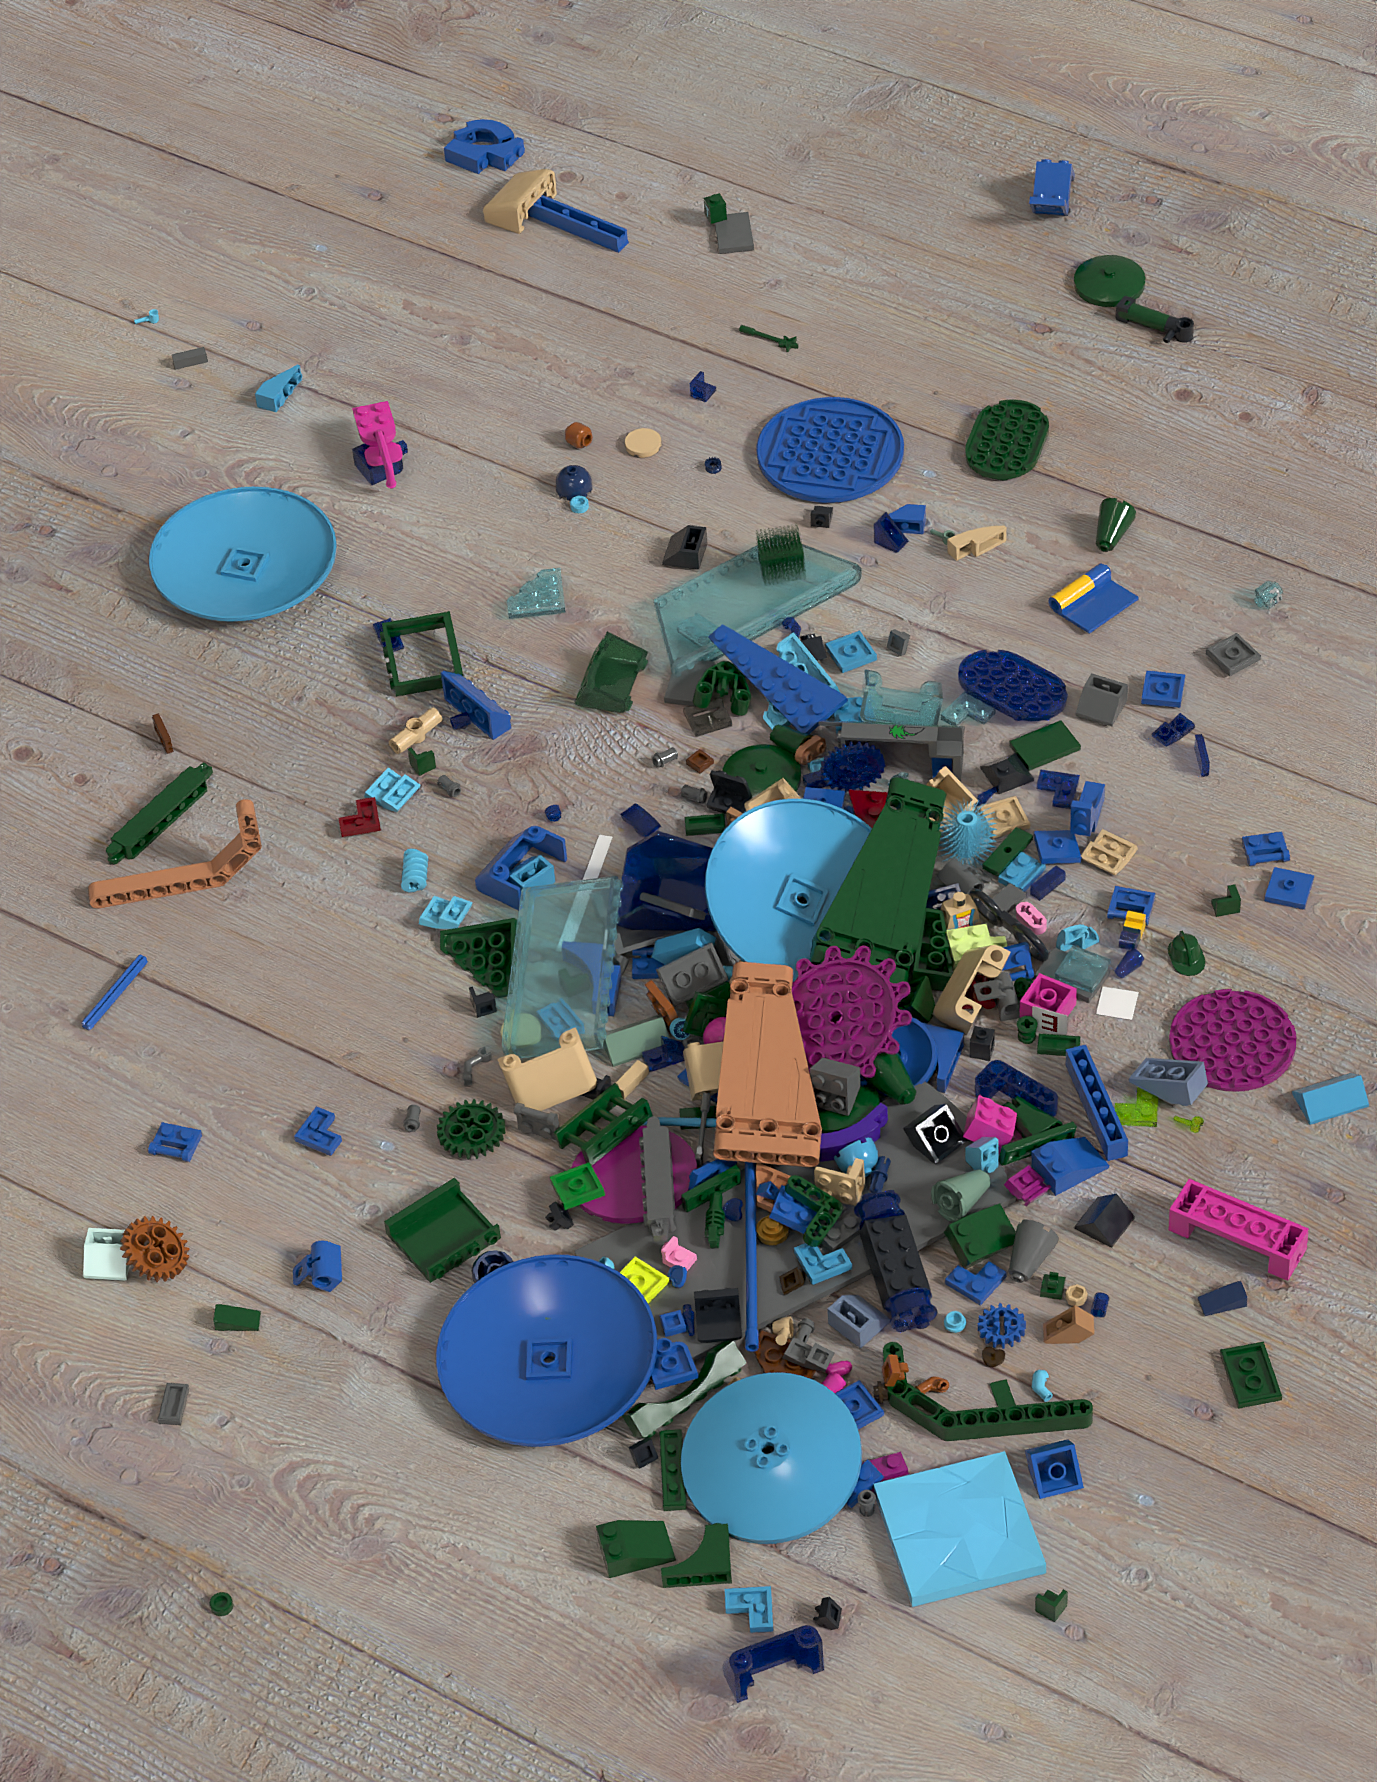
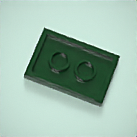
[1009,720,1081,771]
[1220,1341,1282,1409]

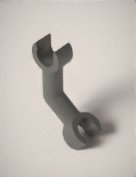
[463,1047,492,1086]

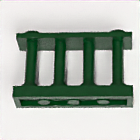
[553,1083,653,1166]

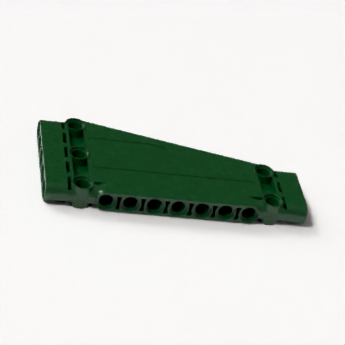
[809,777,947,983]

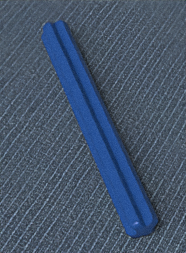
[81,954,148,1030]

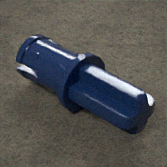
[869,1156,891,1196]

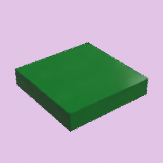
[550,1162,605,1210]

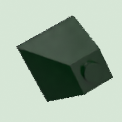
[897,975,935,1024]

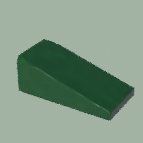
[213,1304,261,1331]

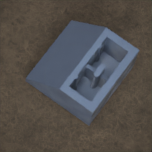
[827,1295,891,1349]

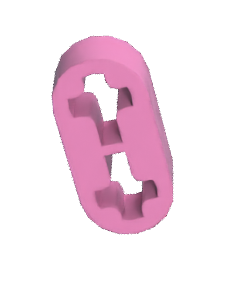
[1016,902,1047,935]

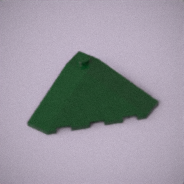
[440,918,525,998]

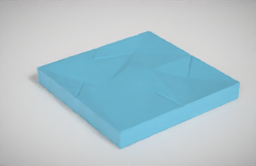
[873,1451,1046,1607]

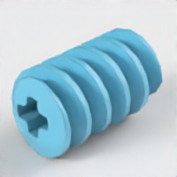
[401,849,429,892]

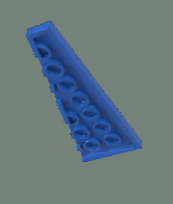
[708,624,848,734]

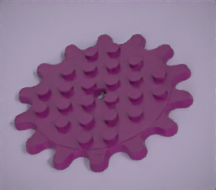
[792,946,912,1078]

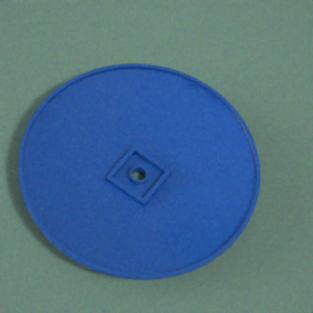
[436,1255,658,1447]

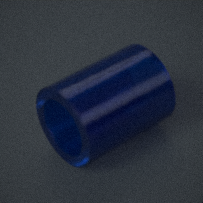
[450,712,471,730]
[1091,1292,1110,1318]

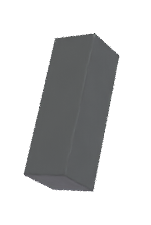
[172,347,208,370]

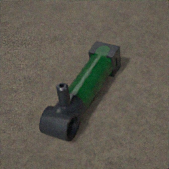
[1116,295,1194,343]

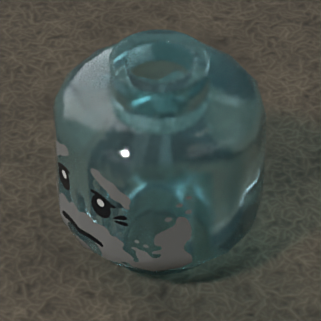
[1254,581,1283,609]

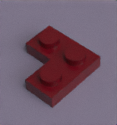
[339,797,381,837]

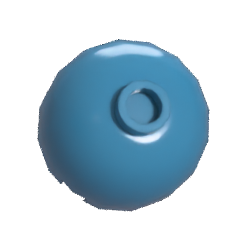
[834,1138,878,1177]

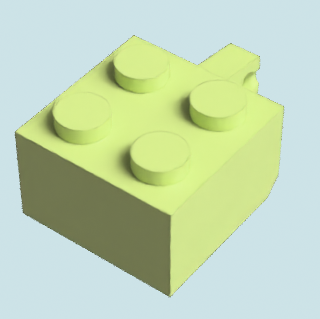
[946,924,1007,971]

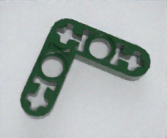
[785,1175,844,1247]

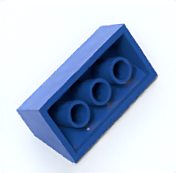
[441,671,511,740]

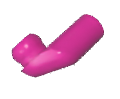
[825,1360,852,1376]

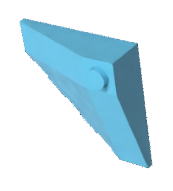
[763,632,840,730]

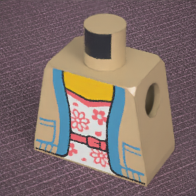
[941,892,981,930]

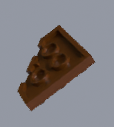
[753,1331,816,1379]

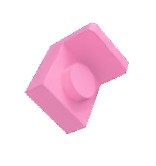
[661,1236,697,1271]

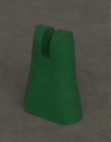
[1002,1095,1063,1139]

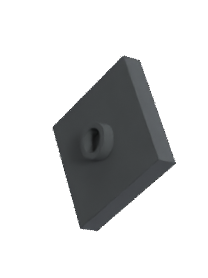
[1206,633,1261,676]

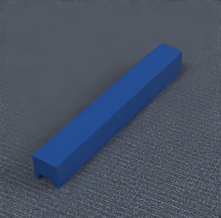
[528,195,629,253]

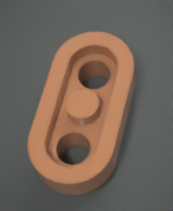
[795,735,826,765]

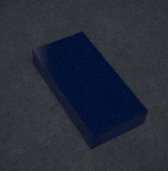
[1194,734,1210,777]

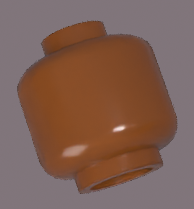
[565,422,593,449]

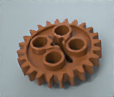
[120,1216,190,1282]

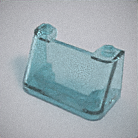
[860,669,943,725]

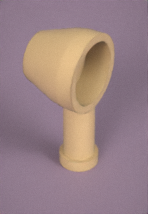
[772,1317,794,1345]

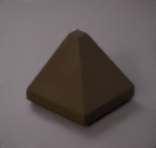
[779,1267,805,1295]

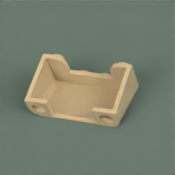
[934,945,1011,1035]

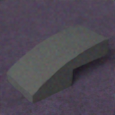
[783,1337,835,1372]

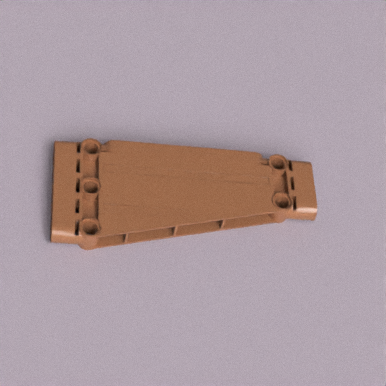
[713,962,822,1167]

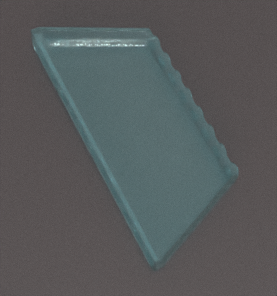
[654,535,862,678]

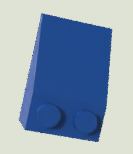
[1031,1137,1109,1196]

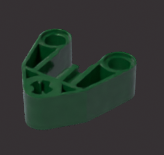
[692,661,751,716]

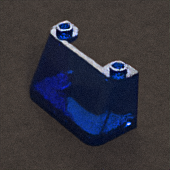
[723,1625,824,1703]

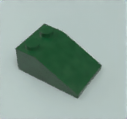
[943,1203,1016,1269]
[596,1520,676,1578]

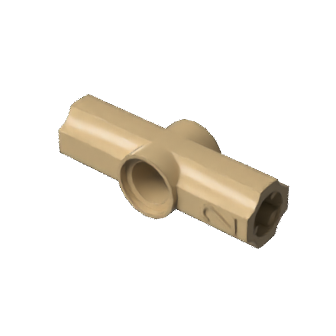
[389,707,443,754]

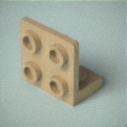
[814,1158,865,1206]

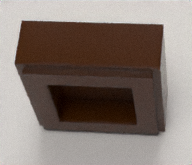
[686,749,714,774]

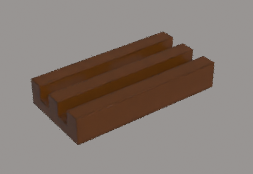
[152,713,174,754]

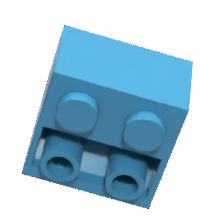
[506,855,555,903]

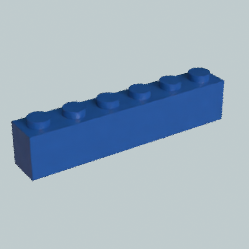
[1065,1045,1128,1161]

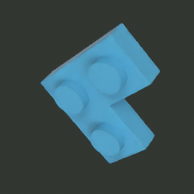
[794,1243,852,1285]
[725,1586,773,1633]

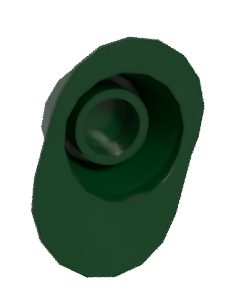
[1167,930,1206,976]

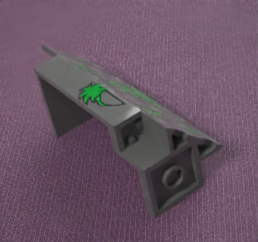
[819,720,965,782]

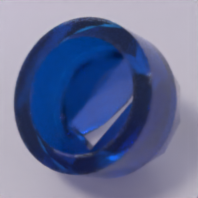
[544,805,562,822]

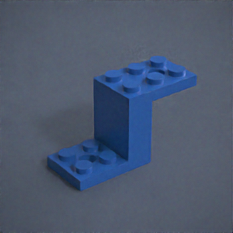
[1029,159,1075,216]

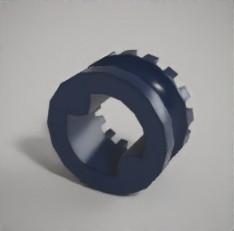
[705,457,722,474]

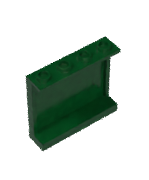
[384,1177,501,1283]

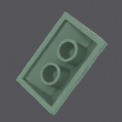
[599,1015,672,1067]

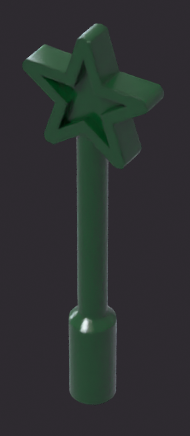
[739,325,799,352]

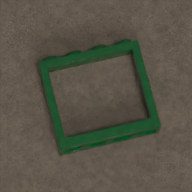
[380,611,463,697]

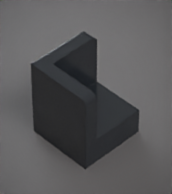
[469,986,497,1018]

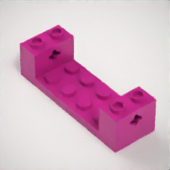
[1168,1179,1309,1281]

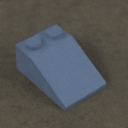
[1129,1058,1208,1106]

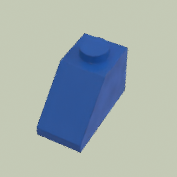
[886,504,926,534]

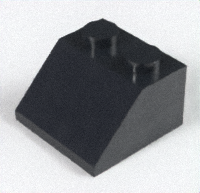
[903,1104,967,1164]

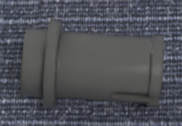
[652,747,678,767]
[437,775,461,797]
[681,784,708,803]
[403,1105,421,1132]
[795,1318,815,1343]
[858,1490,876,1517]

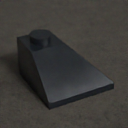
[980,753,1034,794]

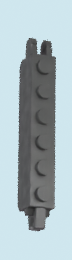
[639,1117,676,1242]

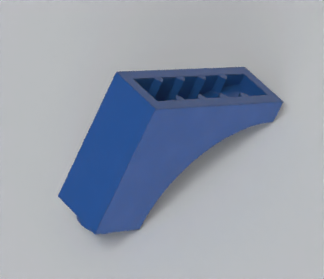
[923,1023,964,1093]

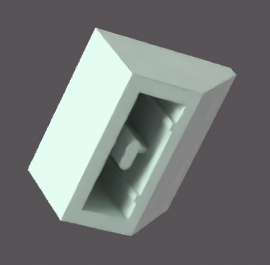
[83,1228,130,1281]

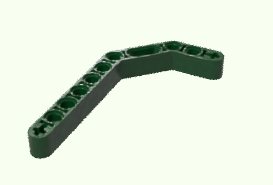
[883,1342,1093,1441]

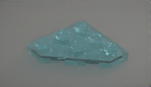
[507,568,566,619]

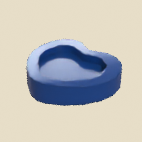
[667,1265,687,1288]

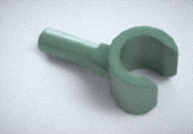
[930,529,955,545]

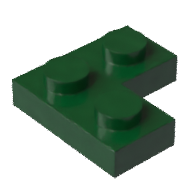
[682,991,728,1037]

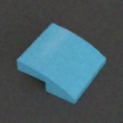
[364,768,421,812]
[419,896,473,929]

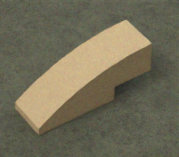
[947,525,1007,561]

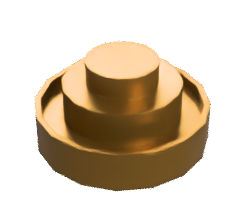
[757,1215,789,1245]

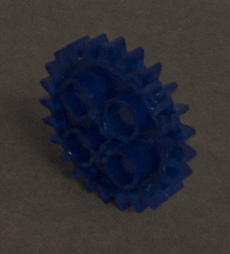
[820,741,885,793]

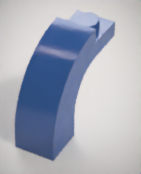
[453,119,514,144]

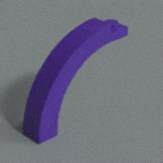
[768,1103,888,1162]

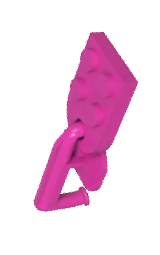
[352,401,403,489]

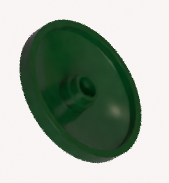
[1074,255,1145,307]
[722,744,801,798]
[817,1079,880,1134]

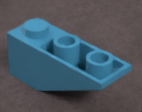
[255,365,302,412]

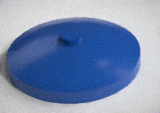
[860,1017,938,1097]

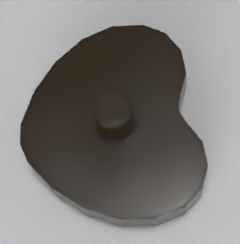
[982,1346,1005,1367]

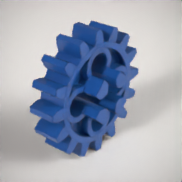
[978,1303,1026,1349]

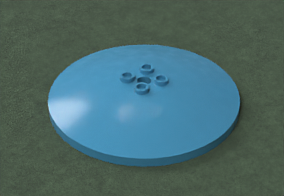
[681,1373,862,1544]

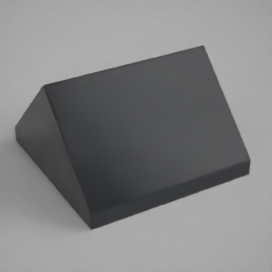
[1074,1193,1135,1248]

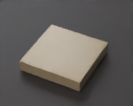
[978,796,1030,839]

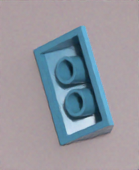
[1292,1073,1369,1125]

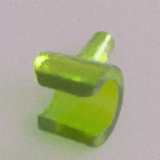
[1174,1116,1204,1133]

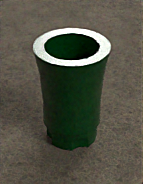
[770,724,813,756]

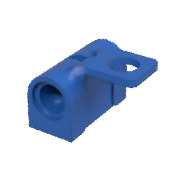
[293,1240,342,1292]

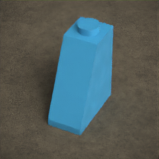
[652,928,716,964]

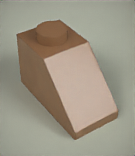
[1043,1305,1094,1344]

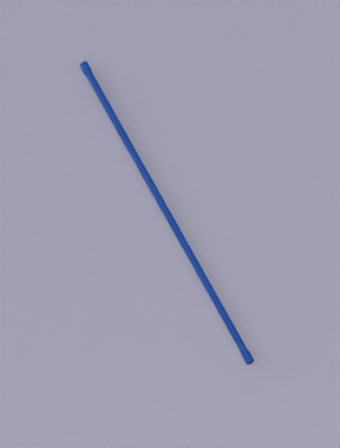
[745,1162,759,1352]

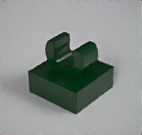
[1040,1272,1066,1300]

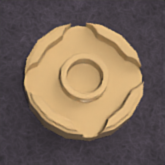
[625,428,662,458]

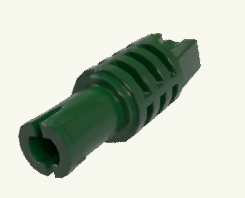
[705,1192,725,1249]

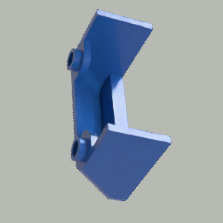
[475,826,567,912]

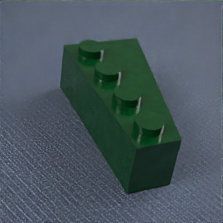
[911,908,954,991]

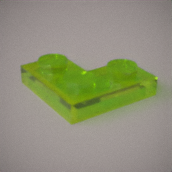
[1115,1087,1158,1127]

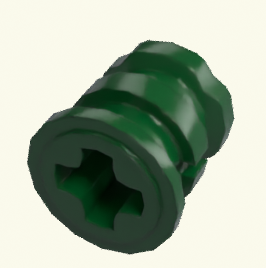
[1017,1016,1038,1044]

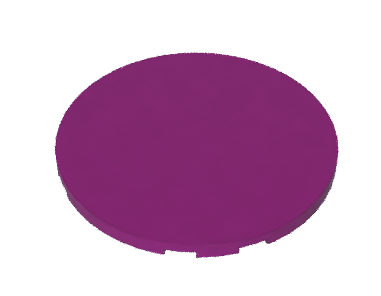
[1169,989,1297,1092]
[571,1126,698,1224]

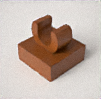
[881,1354,909,1387]

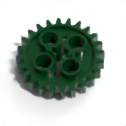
[437,1099,506,1159]

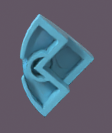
[1056,924,1099,951]

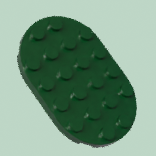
[965,399,1049,481]

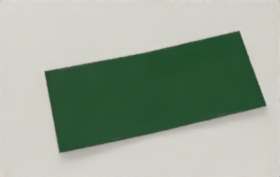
[989,1379,1016,1407]

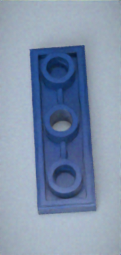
[688,1159,737,1190]

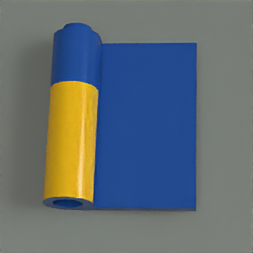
[1048,563,1139,634]

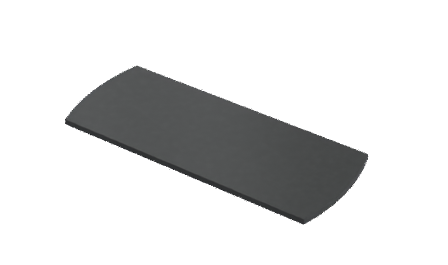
[575,1082,1016,1362]

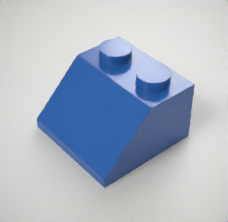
[1025,1439,1084,1499]

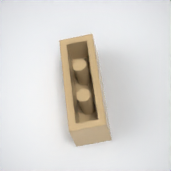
[616,1060,649,1099]

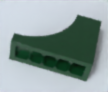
[661,1523,732,1588]

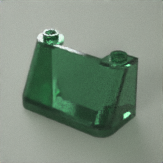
[574,631,648,713]

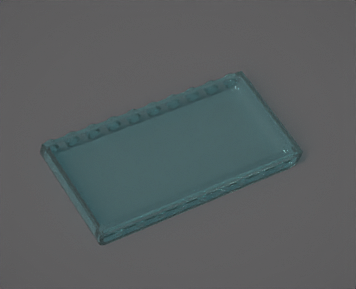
[502,876,623,1058]

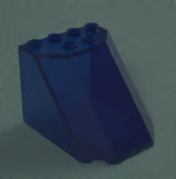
[613,831,717,931]

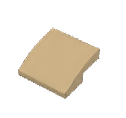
[1081,829,1138,875]

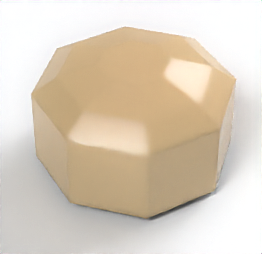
[1065,1284,1088,1307]

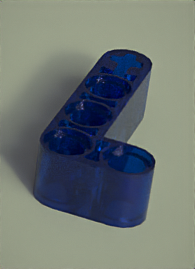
[975,1060,1058,1117]

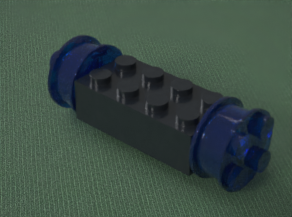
[854,1190,938,1332]

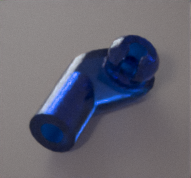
[782,617,801,638]

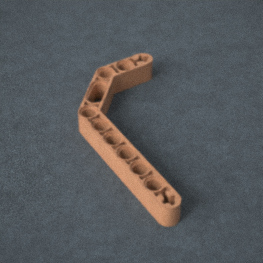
[88,799,262,908]

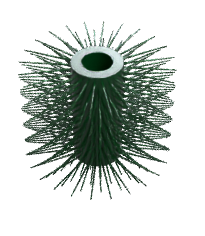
[756,524,806,586]

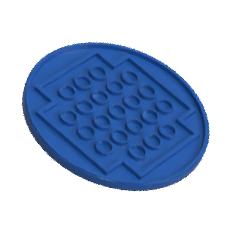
[756,397,904,503]

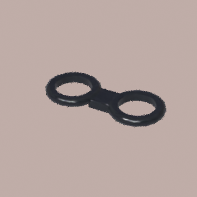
[969,888,1049,962]

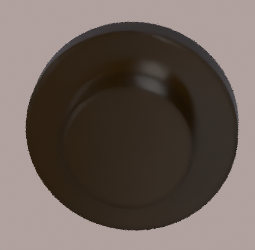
[873,1381,888,1403]

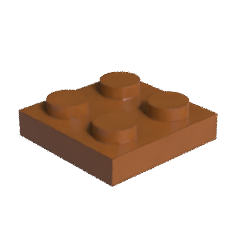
[645,980,678,1028]

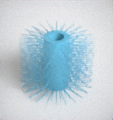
[938,798,997,867]

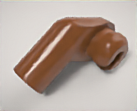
[915,1376,949,1394]

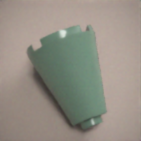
[931,1169,990,1222]

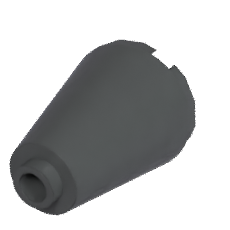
[1008,1219,1059,1283]

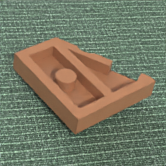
[756,1163,790,1212]

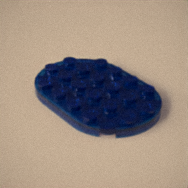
[958,649,1068,721]

